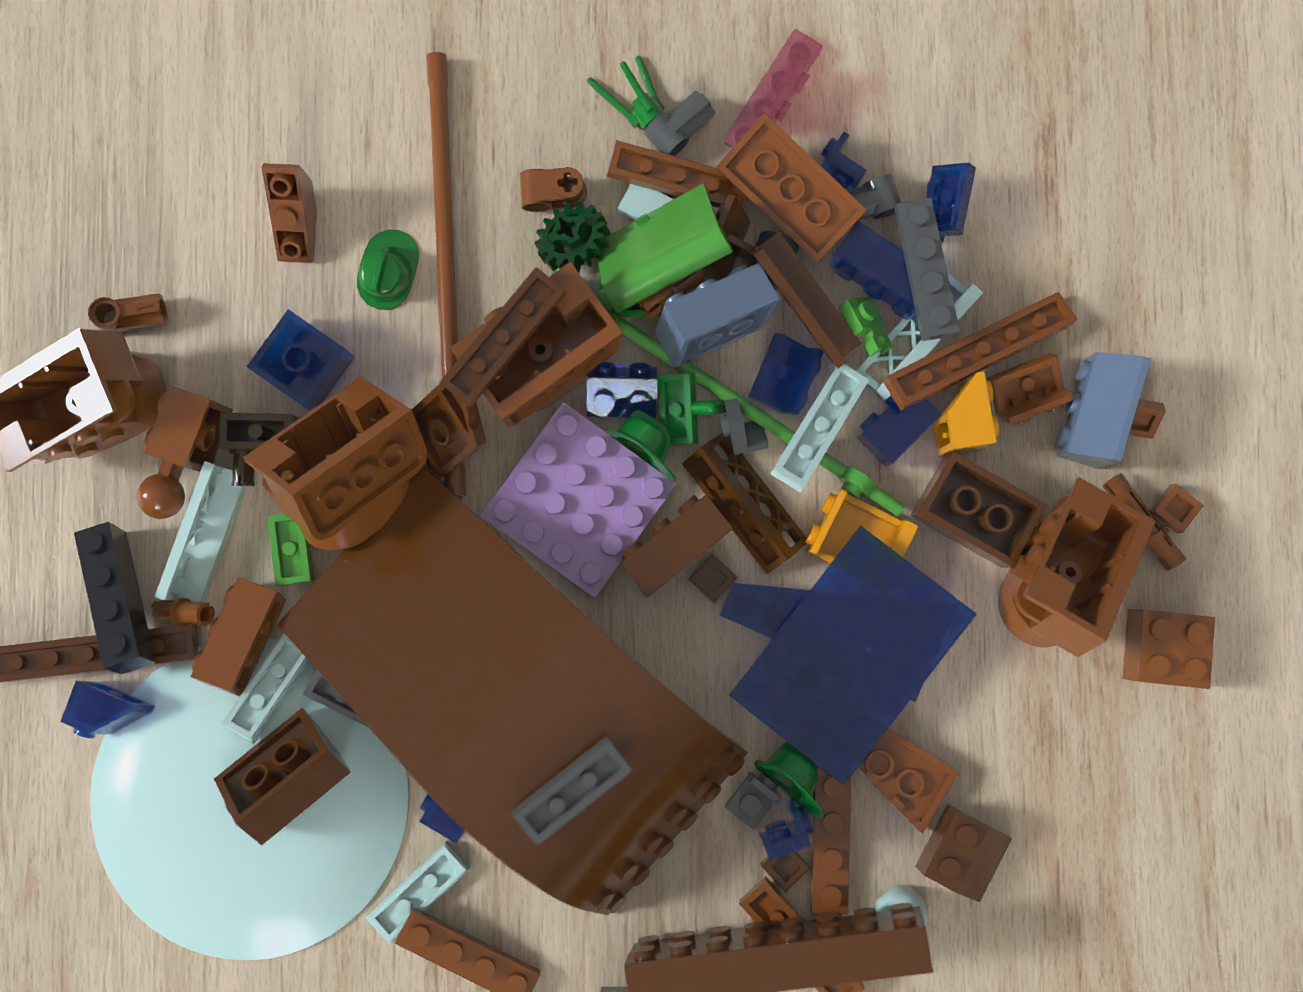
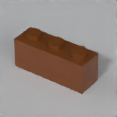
[190,577,287,697]

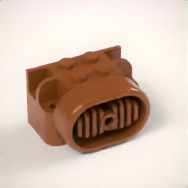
[450,262,624,427]
[0,329,166,472]
[243,377,428,551]
[998,477,1156,657]

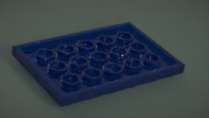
[729,525,977,785]

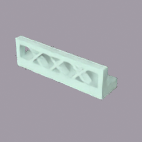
[856,272,983,401]
[154,461,247,603]

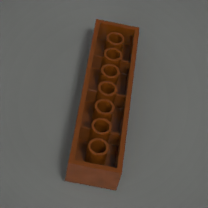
[624,903,934,992]

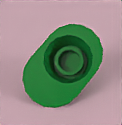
[357,229,419,310]
[606,410,676,482]
[754,742,824,820]

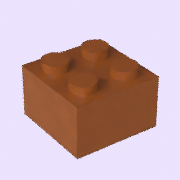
[1122,609,1215,689]

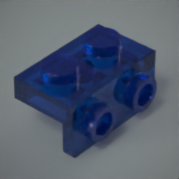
[748,333,824,415]
[587,362,657,418]

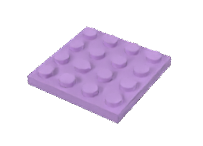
[480,402,677,598]

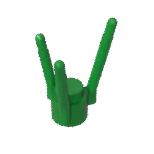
[587,56,665,131]

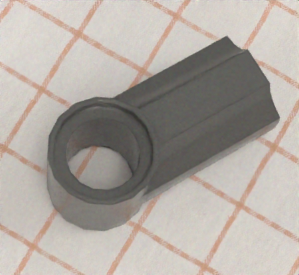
[644,90,715,156]
[848,174,901,221]

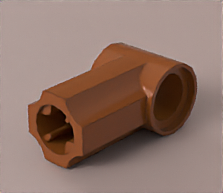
[88,293,168,334]

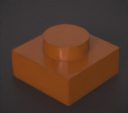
[1129,399,1166,439]
[1150,483,1204,533]

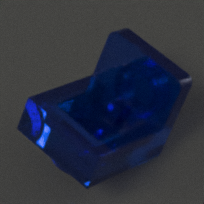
[821,131,867,190]

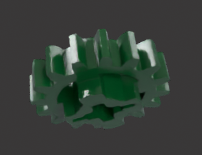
[535,202,611,273]

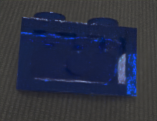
[926,162,976,243]
[758,799,814,861]

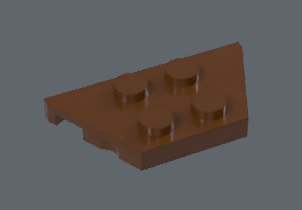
[412,384,487,478]

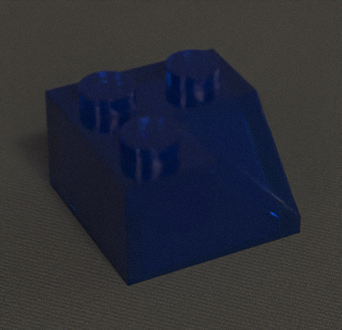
[246,309,355,411]

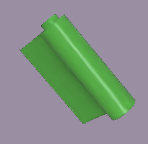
[597,183,733,313]

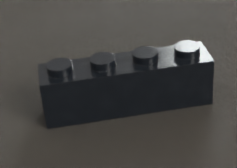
[74,521,156,675]

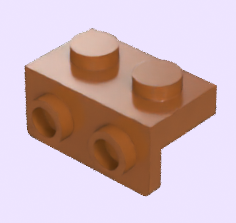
[987,353,1074,425]

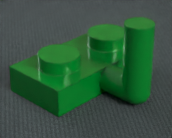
[657,373,726,445]

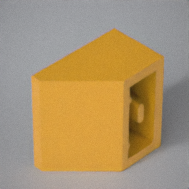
[932,371,999,457]

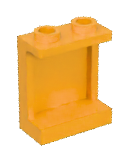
[805,488,918,590]

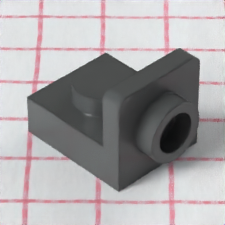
[725,771,781,830]

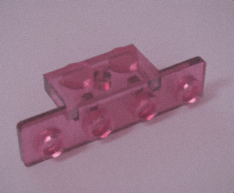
[723,29,822,149]

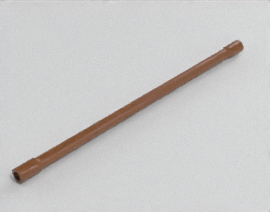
[426,52,466,497]

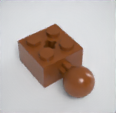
[137,385,233,519]

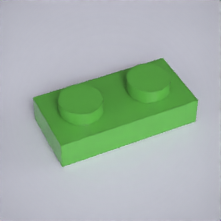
[267,514,314,586]

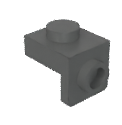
[720,398,768,455]

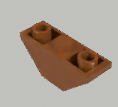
[261,163,317,263]

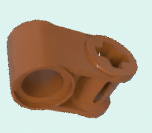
[520,167,588,212]

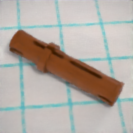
[1102,473,1186,571]

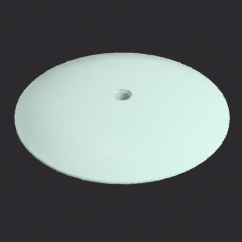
[90,638,409,960]

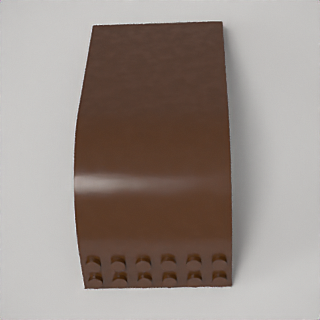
[277,466,748,915]

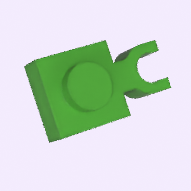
[839,296,893,356]

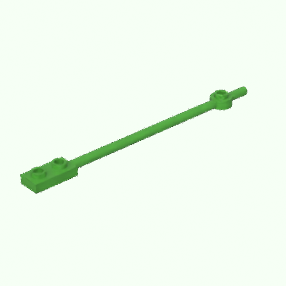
[553,269,906,517]

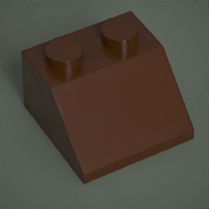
[915,803,1012,902]

